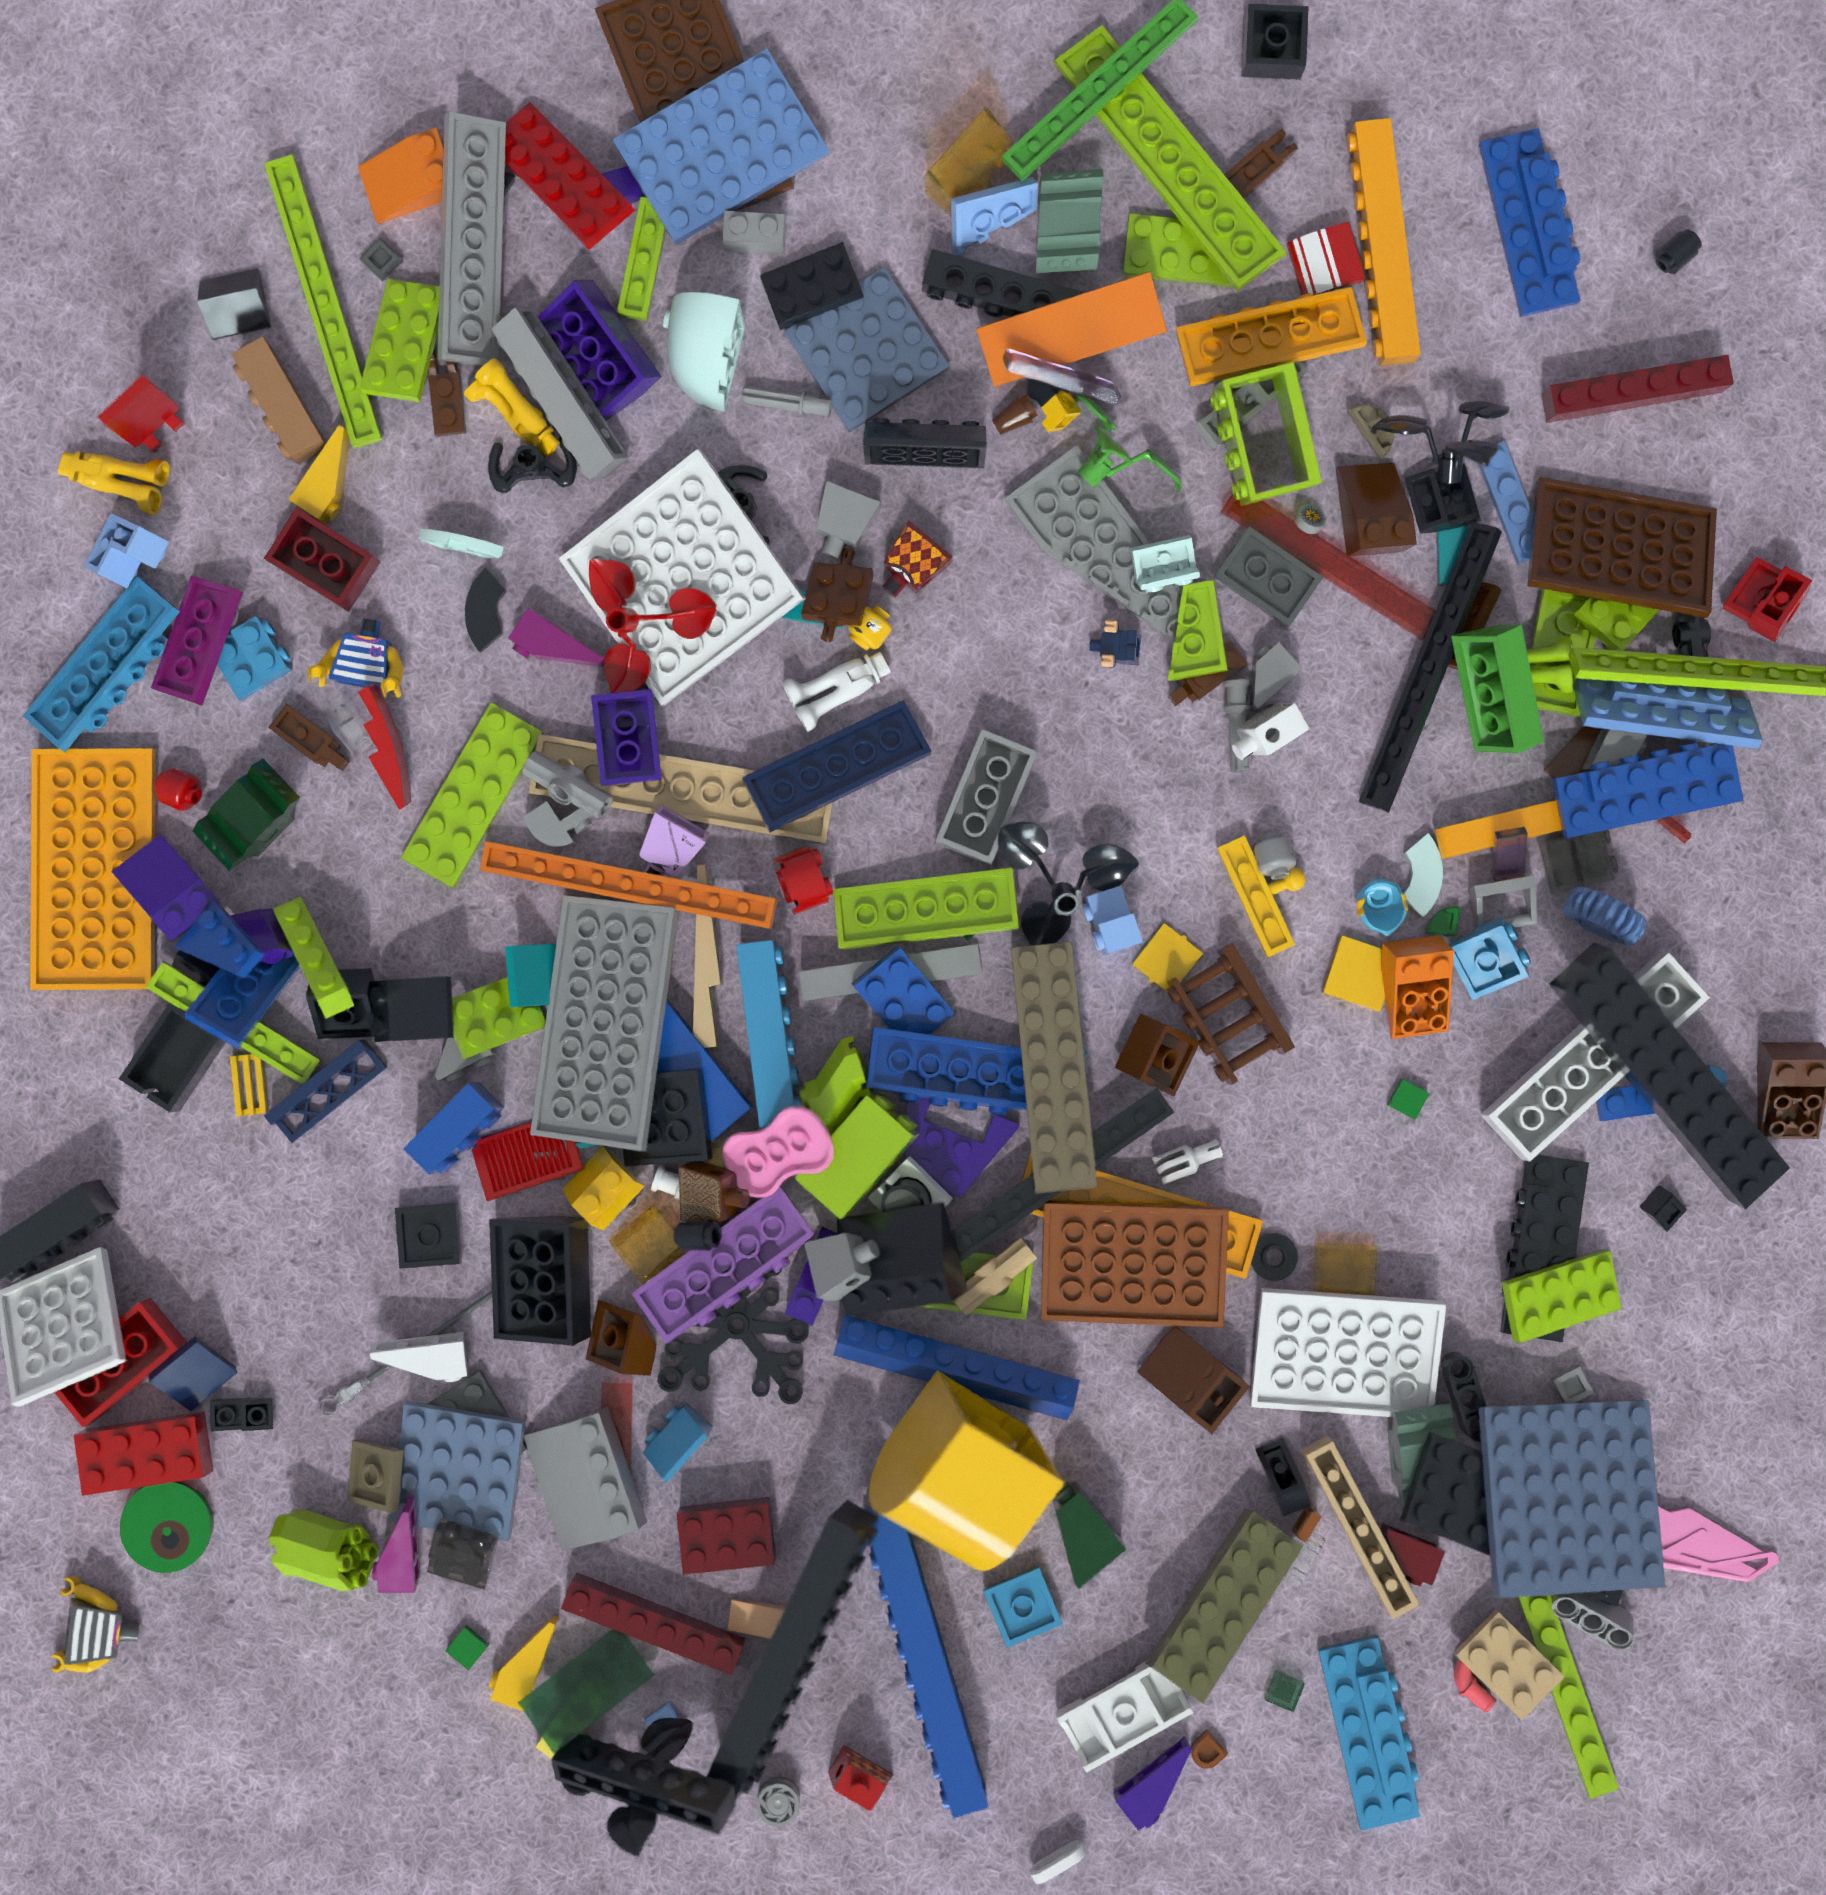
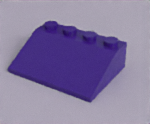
[538,280,662,421]

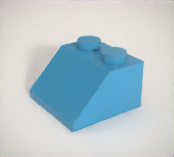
[643,1403,713,1483]

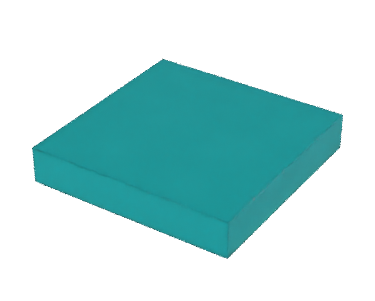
[505,944,556,1007]

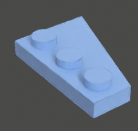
[951,177,1038,256]

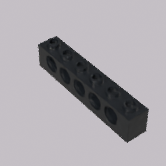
[922,249,1084,317]
[551,1731,736,1835]

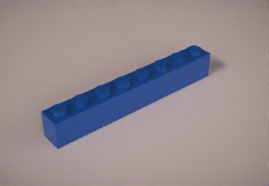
[833,1315,1080,1421]

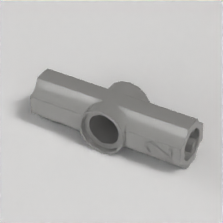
[522,751,613,818]

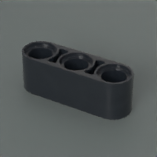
[1441,1352,1487,1442]

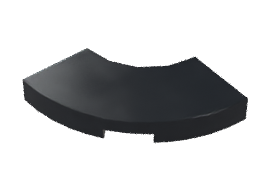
[465,568,507,653]

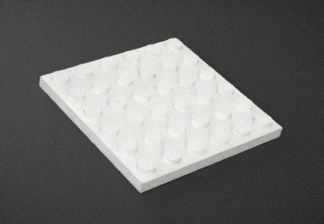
[558,449,805,706]

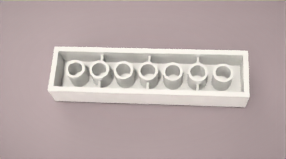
[1480,952,1710,1161]

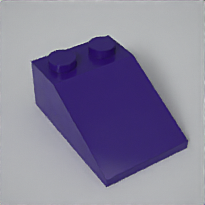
[591,689,662,786]
[111,834,220,942]

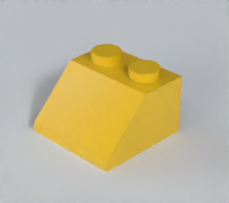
[562,1145,645,1231]

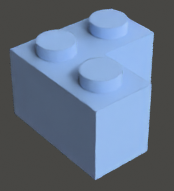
[83,513,169,588]
[1082,886,1143,955]

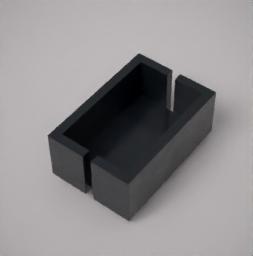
[119,1002,226,1112]

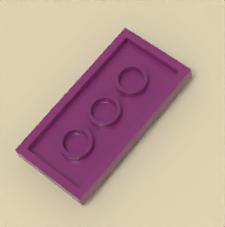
[151,575,243,706]

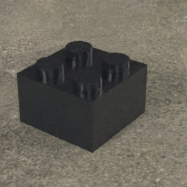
[1241,4,1309,80]

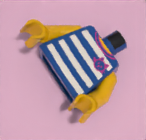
[307,618,404,698]

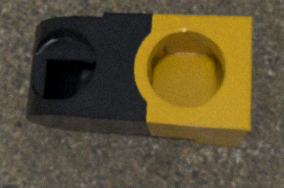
[1027,372,1082,432]

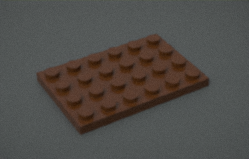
[1527,477,1717,618]

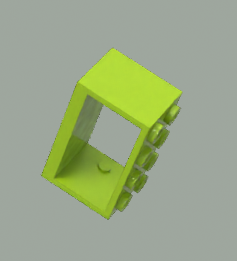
[1210,362,1322,506]

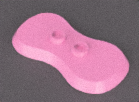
[722,1106,833,1198]

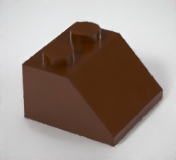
[1114,1013,1199,1097]

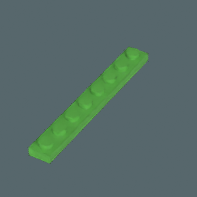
[1002,0,1198,182]

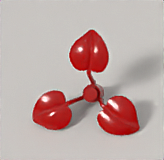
[589,559,717,693]

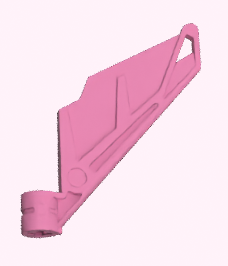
[1658,1506,1779,1582]

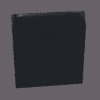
[1640,1186,1687,1232]

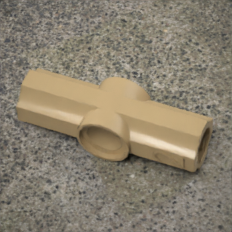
[954,1237,1037,1315]

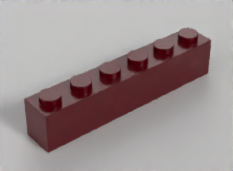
[1541,355,1734,423]
[561,1572,745,1676]

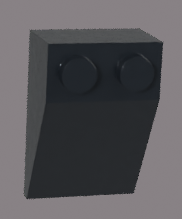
[370,976,454,1042]

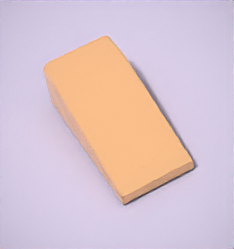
[728,1599,786,1639]

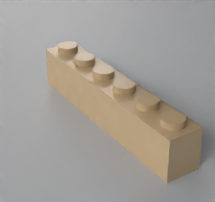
[1300,1435,1420,1620]

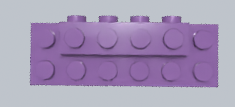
[631,1186,816,1344]

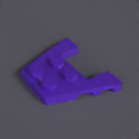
[905,1098,1020,1198]

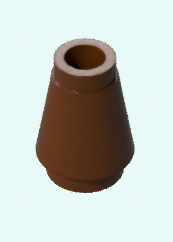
[992,395,1038,435]

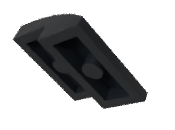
[1404,463,1481,534]

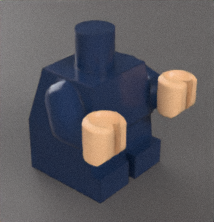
[1089,620,1142,668]

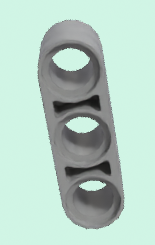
[1552,1593,1634,1650]

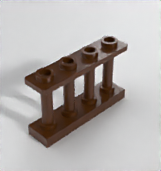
[1166,943,1295,1085]

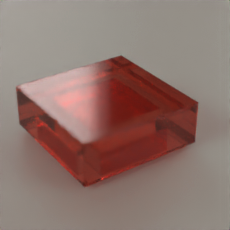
[1657,816,1692,844]

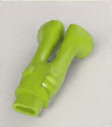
[1526,636,1574,693]

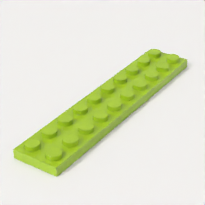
[1054,25,1286,292]

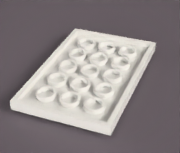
[1250,1288,1446,1417]

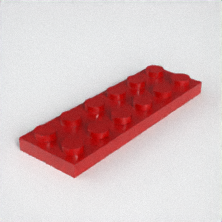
[505,102,635,250]

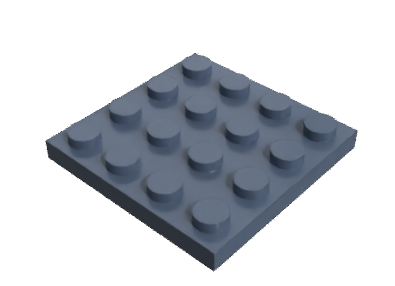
[784,267,949,433]
[390,1401,526,1542]

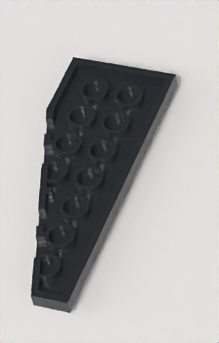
[1400,1432,1623,1607]

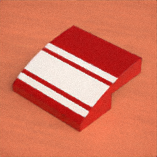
[1287,222,1365,295]

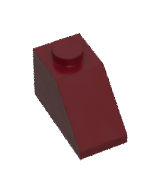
[1381,1523,1445,1586]

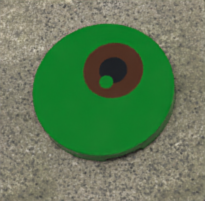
[120,1482,214,1573]

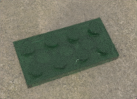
[518,1630,655,1754]

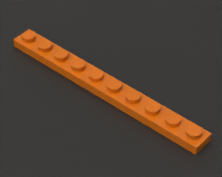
[479,841,778,929]

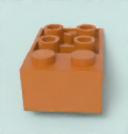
[1381,935,1454,1039]

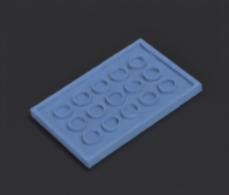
[612,48,829,245]

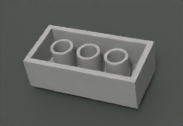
[935,729,1038,866]

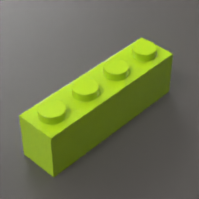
[273,896,354,1018]

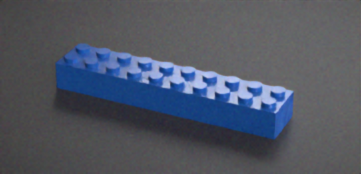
[865,1506,989,1818]

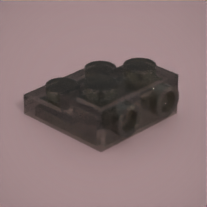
[1536,830,1618,895]
[427,1518,499,1590]

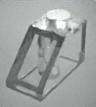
[320,686,374,756]

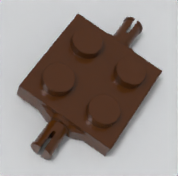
[801,548,874,642]

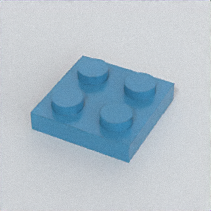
[983,1565,1063,1648]

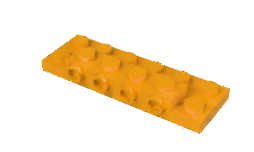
[1175,287,1367,387]

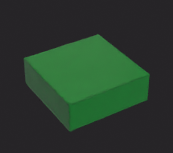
[1387,1079,1430,1120]
[445,1625,489,1670]

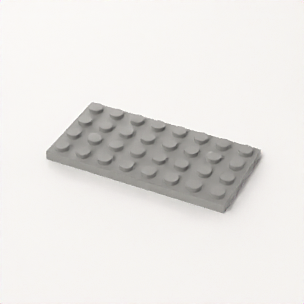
[530,895,679,1151]

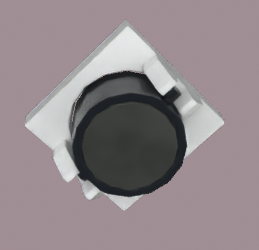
[868,1156,953,1211]

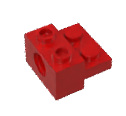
[1723,557,1812,642]

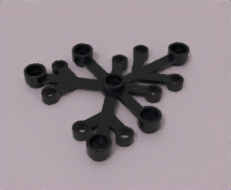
[658,1270,809,1404]

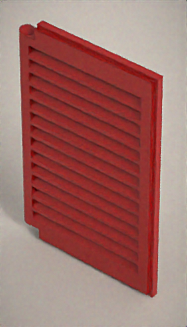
[472,1121,585,1201]

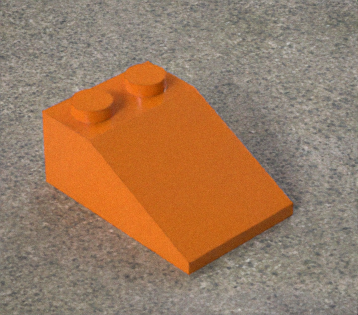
[358,128,444,224]

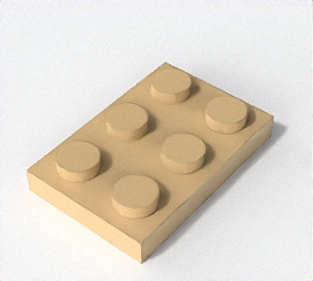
[1454,1609,1565,1721]

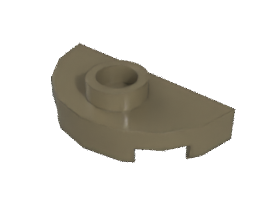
[1347,405,1394,461]

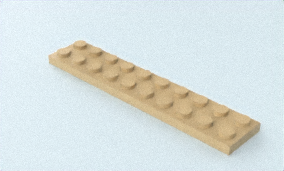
[528,734,833,844]

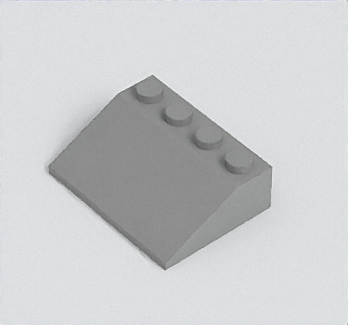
[523,1406,647,1551]

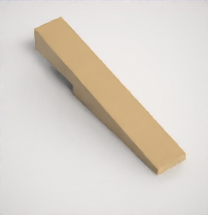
[693,864,723,1048]

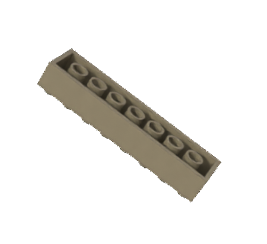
[1011,942,1097,1194]

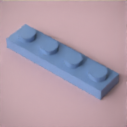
[1478,441,1533,564]

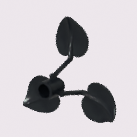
[1371,401,1510,484]
[998,822,1139,946]
[562,1718,693,1857]

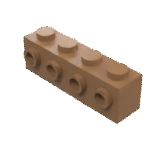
[232,336,327,465]

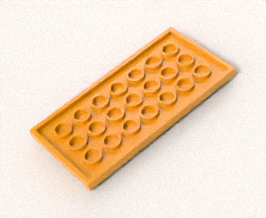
[30,748,156,990]

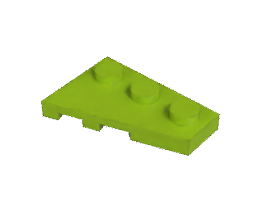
[1167,580,1228,681]

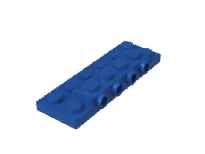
[1479,128,1581,317]
[1552,742,1744,838]
[865,1027,1027,1115]

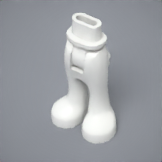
[782,652,891,732]

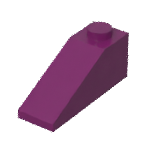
[508,608,606,667]
[372,1496,420,1593]

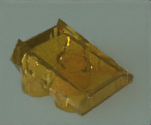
[609,1205,689,1285]

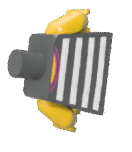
[51,1576,139,1673]

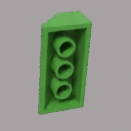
[1451,625,1544,753]

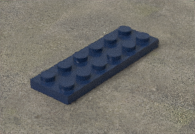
[742,700,931,833]

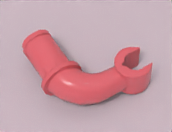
[1454,1659,1496,1713]

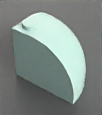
[663,292,746,412]

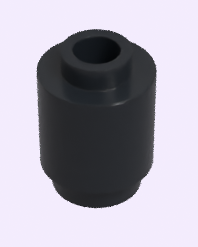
[1655,229,1702,274]
[673,1220,721,1251]

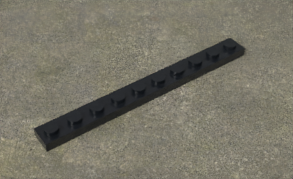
[1359,522,1502,813]
[952,1088,1175,1263]

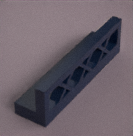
[264,1039,388,1143]

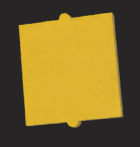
[1132,923,1203,992]

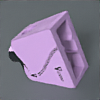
[639,805,710,877]

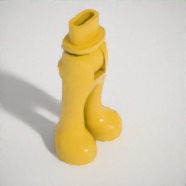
[463,358,560,458]
[58,451,170,516]

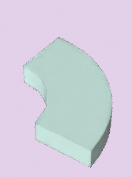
[418,529,504,558]
[1403,833,1443,918]

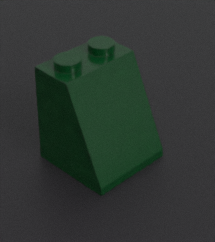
[1052,1480,1127,1589]

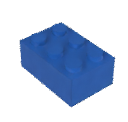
[403,1082,504,1175]

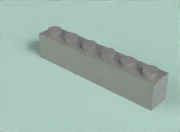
[491,306,629,480]

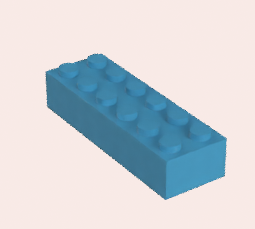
[736,940,803,1128]

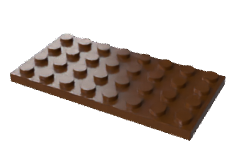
[594,0,794,211]

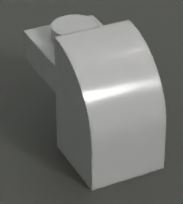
[521,801,595,848]

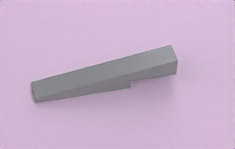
[798,944,983,1002]

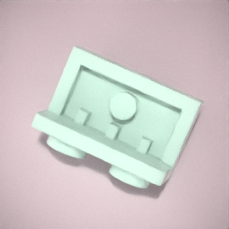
[1130,535,1200,592]

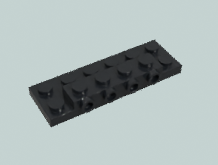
[1500,1155,1589,1342]

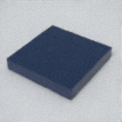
[148,1336,238,1411]

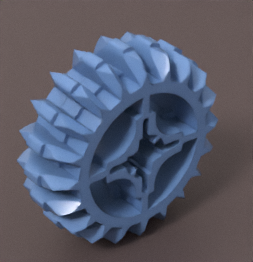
[1563,887,1647,946]

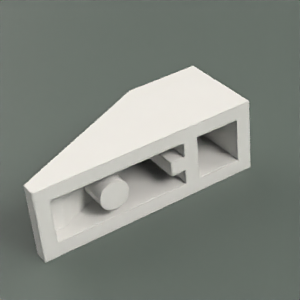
[370,1332,468,1382]

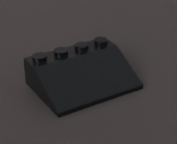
[863,418,987,468]
[837,1202,968,1316]
[489,1216,591,1346]

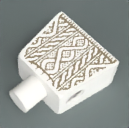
[1232,703,1309,760]

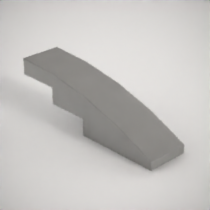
[1195,361,1309,450]

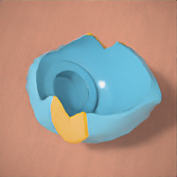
[1356,877,1408,936]

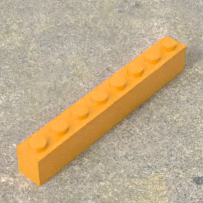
[1346,118,1421,366]

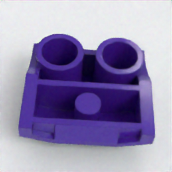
[230,908,293,964]

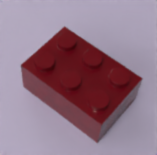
[264,507,380,612]
[676,1497,776,1575]

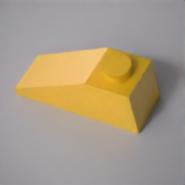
[288,425,350,525]
[488,1615,559,1712]

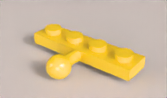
[1216,835,1306,958]

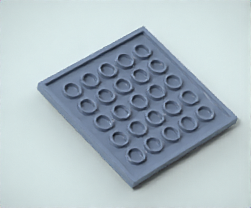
[1479,1400,1666,1598]

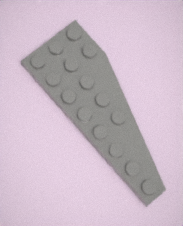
[1004,445,1183,642]

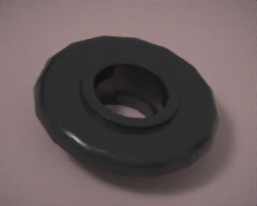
[1251,1233,1298,1281]

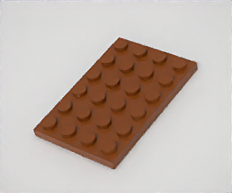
[1041,1200,1229,1328]

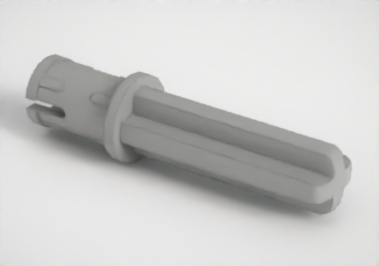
[742,386,832,417]

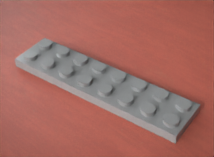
[437,111,506,366]

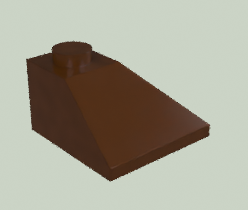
[586,1300,657,1376]

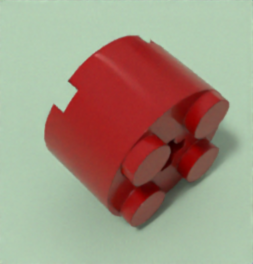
[773,846,834,915]

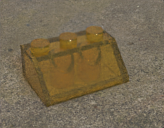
[925,106,1012,217]

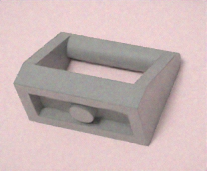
[1468,875,1537,928]

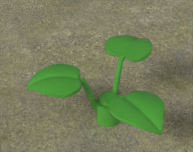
[1073,393,1182,493]

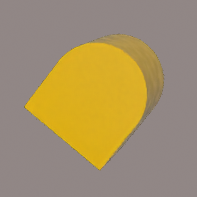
[869,1370,1064,1571]

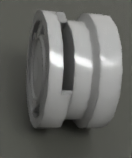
[757,1776,800,1827]

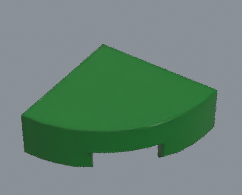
[1425,906,1460,937]

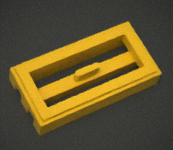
[230,1054,269,1116]

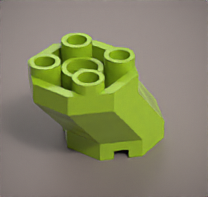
[799,1036,872,1136]
[269,1509,378,1591]

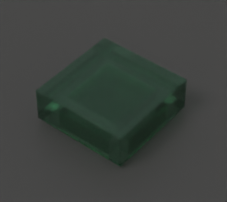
[1264,1670,1305,1712]

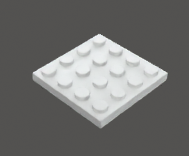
[0,1247,126,1407]

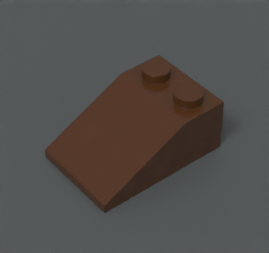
[1336,462,1417,557]

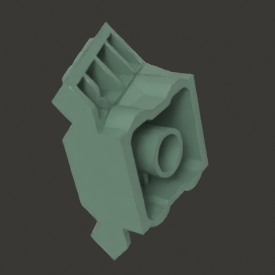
[1036,169,1103,273]
[1387,1403,1456,1510]

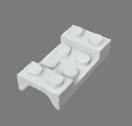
[1055,1661,1193,1773]

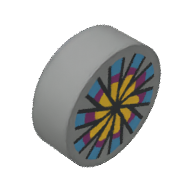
[1294,504,1326,534]

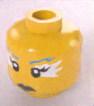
[847,605,892,651]

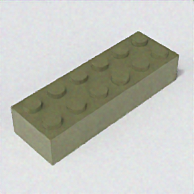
[1145,1509,1303,1704]

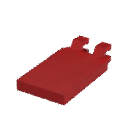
[97,374,184,452]

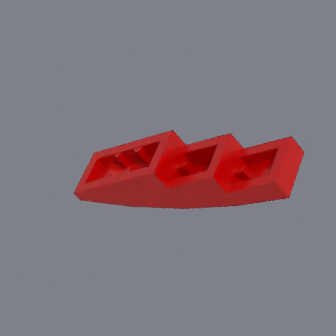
[358,682,411,810]

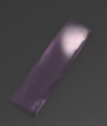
[1002,349,1121,405]

